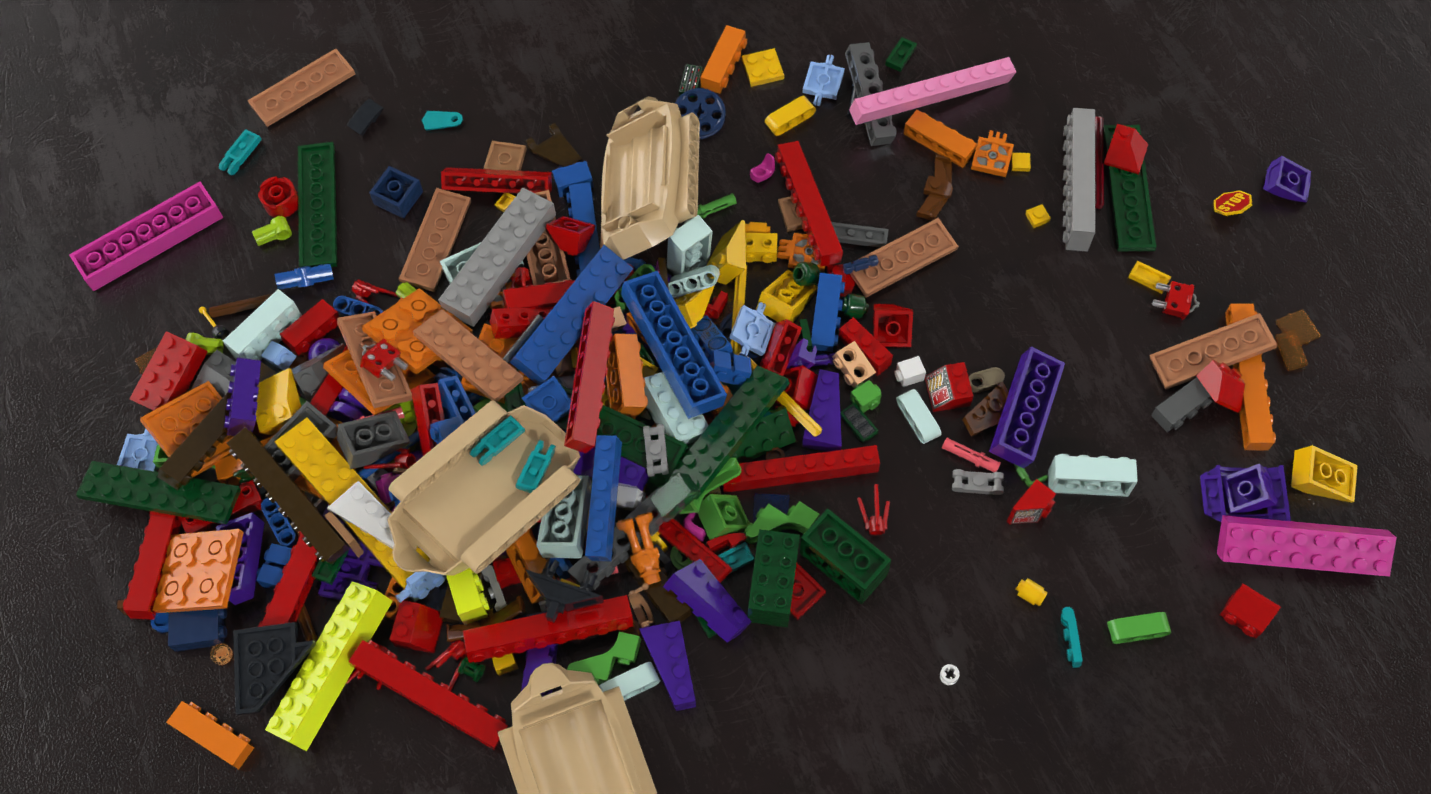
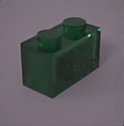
[650,473,701,518]

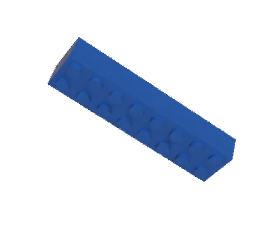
[509,245,634,385]
[621,271,727,419]

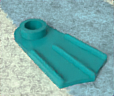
[422,111,463,130]

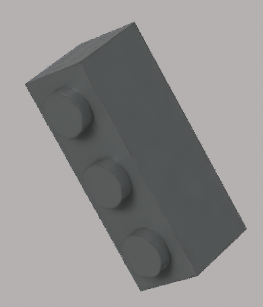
[1151,378,1212,432]

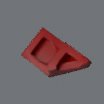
[706,533,747,553]

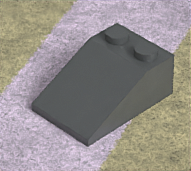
[291,343,345,403]
[191,350,236,398]
[336,411,410,469]

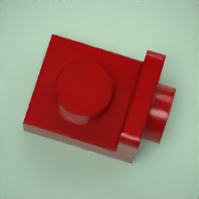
[704,291,728,320]

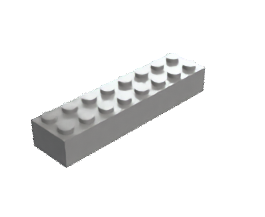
[1063,108,1095,251]
[438,188,556,327]

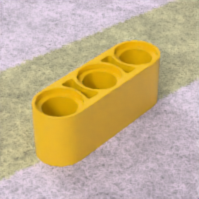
[765,96,816,136]

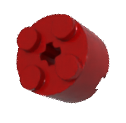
[258,176,298,218]

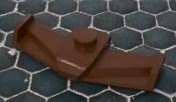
[916,154,953,221]
[446,596,526,643]

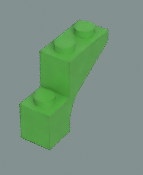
[674,458,741,514]
[744,501,820,544]
[567,632,641,685]

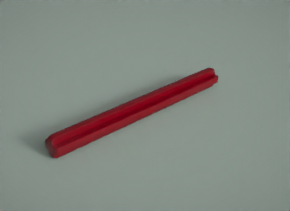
[1095,116,1104,209]

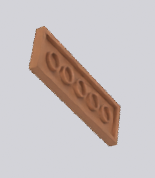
[248,49,355,127]
[399,188,471,292]
[850,218,959,297]
[413,309,523,402]
[337,311,412,408]
[1150,313,1277,390]

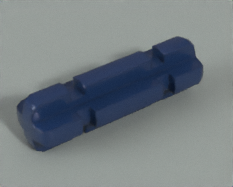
[843,255,879,274]

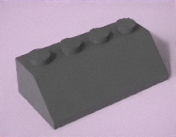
[264,401,338,481]

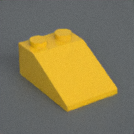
[706,220,746,285]
[756,269,818,322]
[673,285,715,329]
[256,368,302,436]
[1291,445,1357,503]

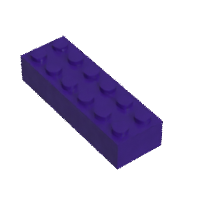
[989,347,1065,469]

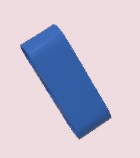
[333,296,384,317]
[261,498,298,548]

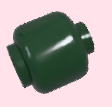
[793,262,820,286]
[842,293,869,319]

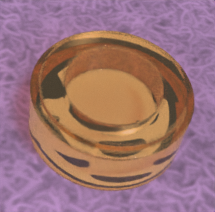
[210,643,233,665]

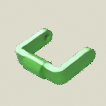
[1014,464,1049,487]

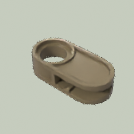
[969,367,1005,393]

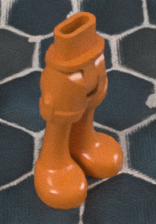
[615,512,661,585]

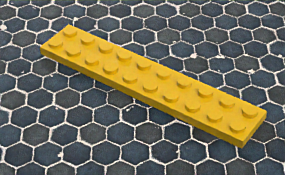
[275,418,430,589]

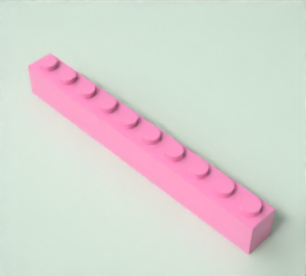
[849,57,1016,125]

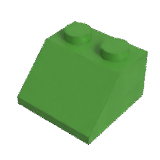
[698,494,750,540]

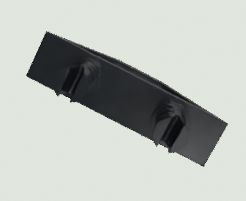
[525,558,604,623]

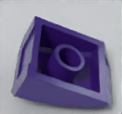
[1263,156,1311,202]
[1222,464,1277,514]

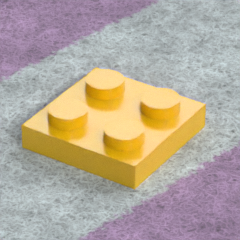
[742,48,784,87]

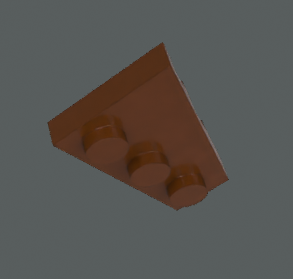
[962,381,1009,436]

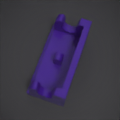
[786,338,817,369]

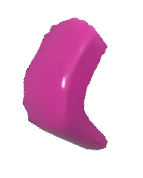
[749,153,775,183]
[683,513,706,542]

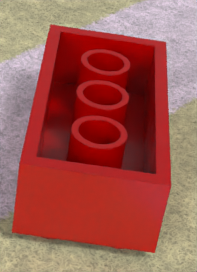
[130,331,208,411]

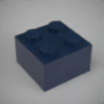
[369,166,423,218]

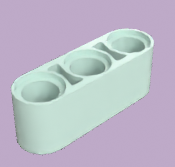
[668,265,720,298]
[896,389,941,444]
[599,662,660,701]

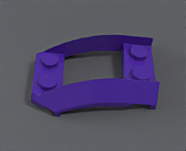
[1200,465,1291,522]

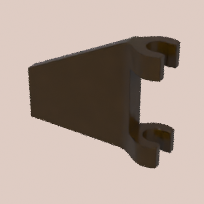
[525,123,582,167]

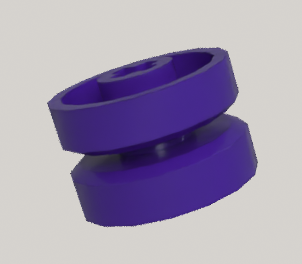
[328,387,373,423]

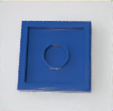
[522,376,571,423]

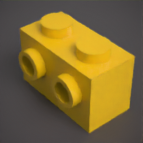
[745,233,777,263]

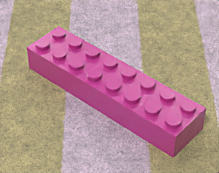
[69,182,224,291]
[1217,515,1397,577]

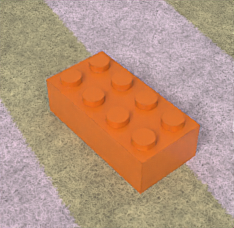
[606,334,648,419]

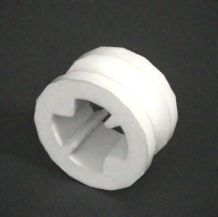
[940,664,959,685]

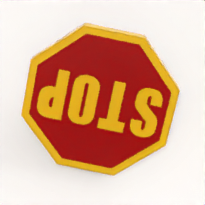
[1214,191,1252,216]

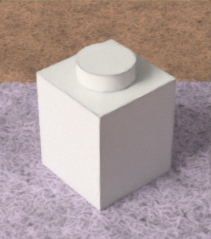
[894,356,926,387]
[616,485,646,511]

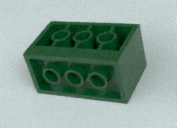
[800,508,891,605]
[748,529,800,628]

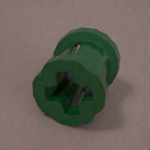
[458,656,486,682]

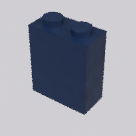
[168,609,227,652]

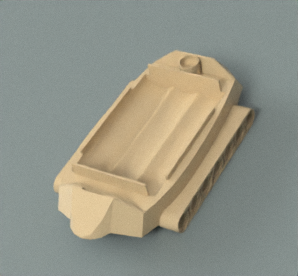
[600,96,700,260]
[387,400,581,576]
[498,663,657,794]

